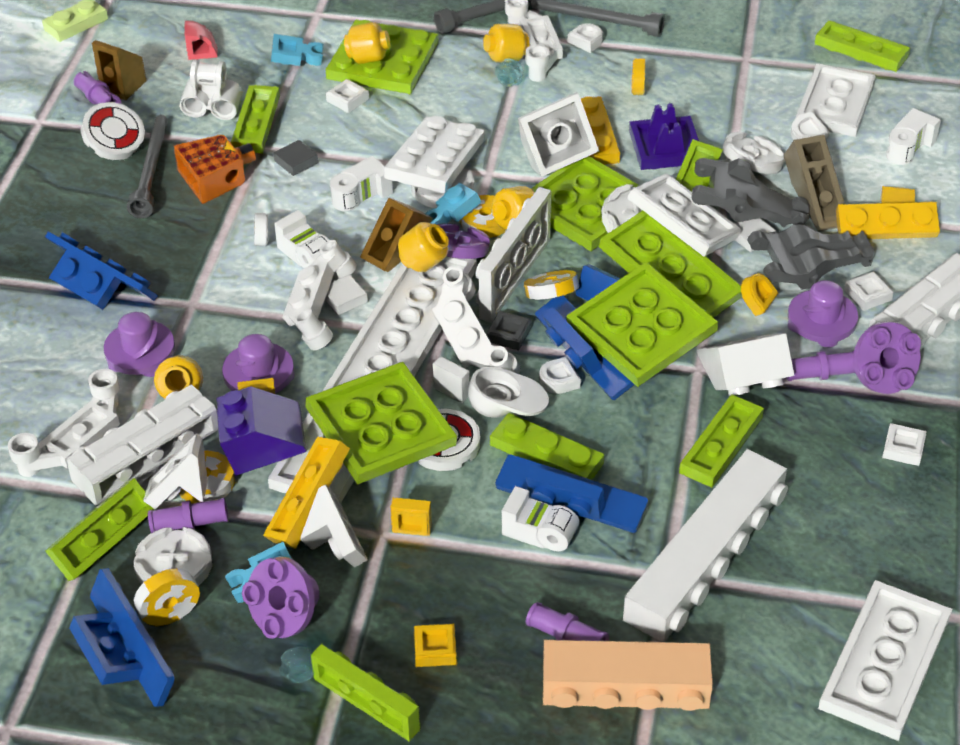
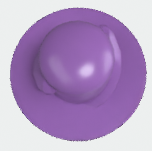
[788,280,858,348]
[104,312,175,377]
[853,322,921,394]
[222,334,295,394]
[242,557,319,639]

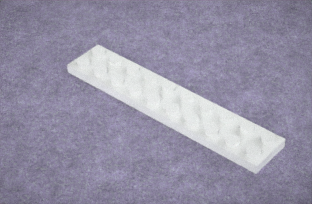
[268,256,477,503]

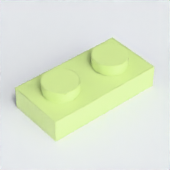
[42,0,108,42]

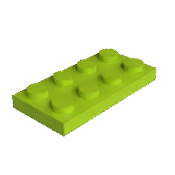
[599,210,742,318]

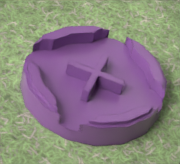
[437,224,490,259]

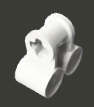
[179,59,243,120]

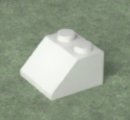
[518,92,599,177]
[697,333,795,396]

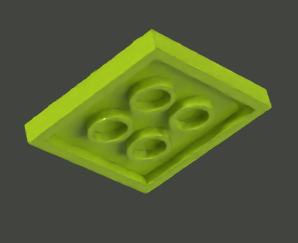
[325,19,438,94]
[531,156,640,252]
[566,262,718,387]
[306,362,457,484]

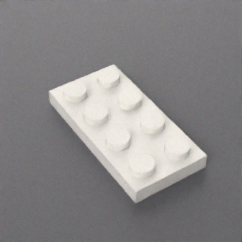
[384,116,485,193]
[476,187,551,323]
[818,580,952,741]

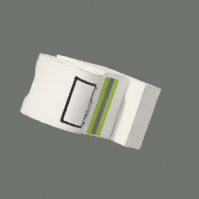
[886,108,941,165]
[330,156,393,211]
[274,210,329,268]
[502,486,580,551]

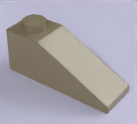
[784,135,845,232]

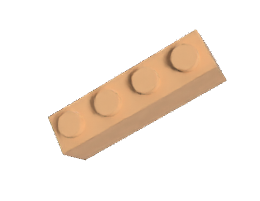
[543,640,712,711]

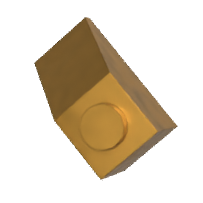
[92,40,146,101]
[360,197,433,272]

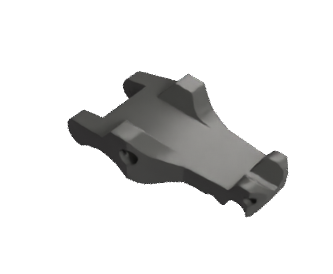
[691,158,809,227]
[747,224,875,290]

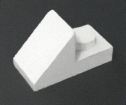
[143,433,208,509]
[301,485,368,568]

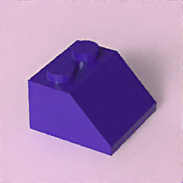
[216,386,306,476]

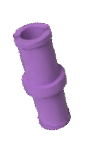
[74,71,121,104]
[786,351,856,381]
[148,498,228,533]
[526,602,609,641]

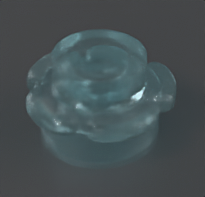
[494,59,523,87]
[279,646,314,683]

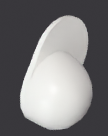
[468,366,549,418]

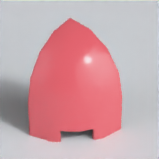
[185,20,218,60]

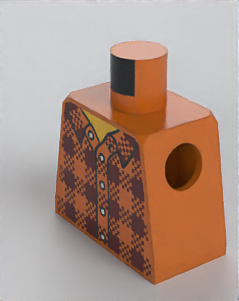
[174,135,256,204]

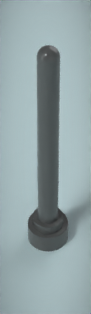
[434,0,531,34]
[530,0,665,37]
[127,115,167,218]

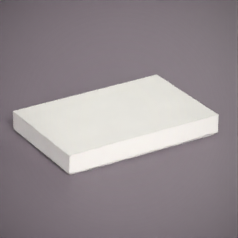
[796,64,876,137]
[627,174,742,257]

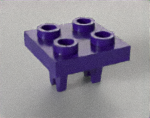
[629,103,699,170]

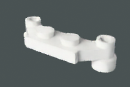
[505,0,563,82]
[282,240,357,350]
[432,266,520,374]
[7,369,120,477]

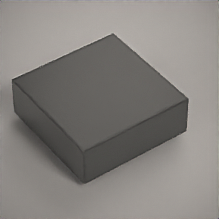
[274,140,318,176]
[487,311,531,351]

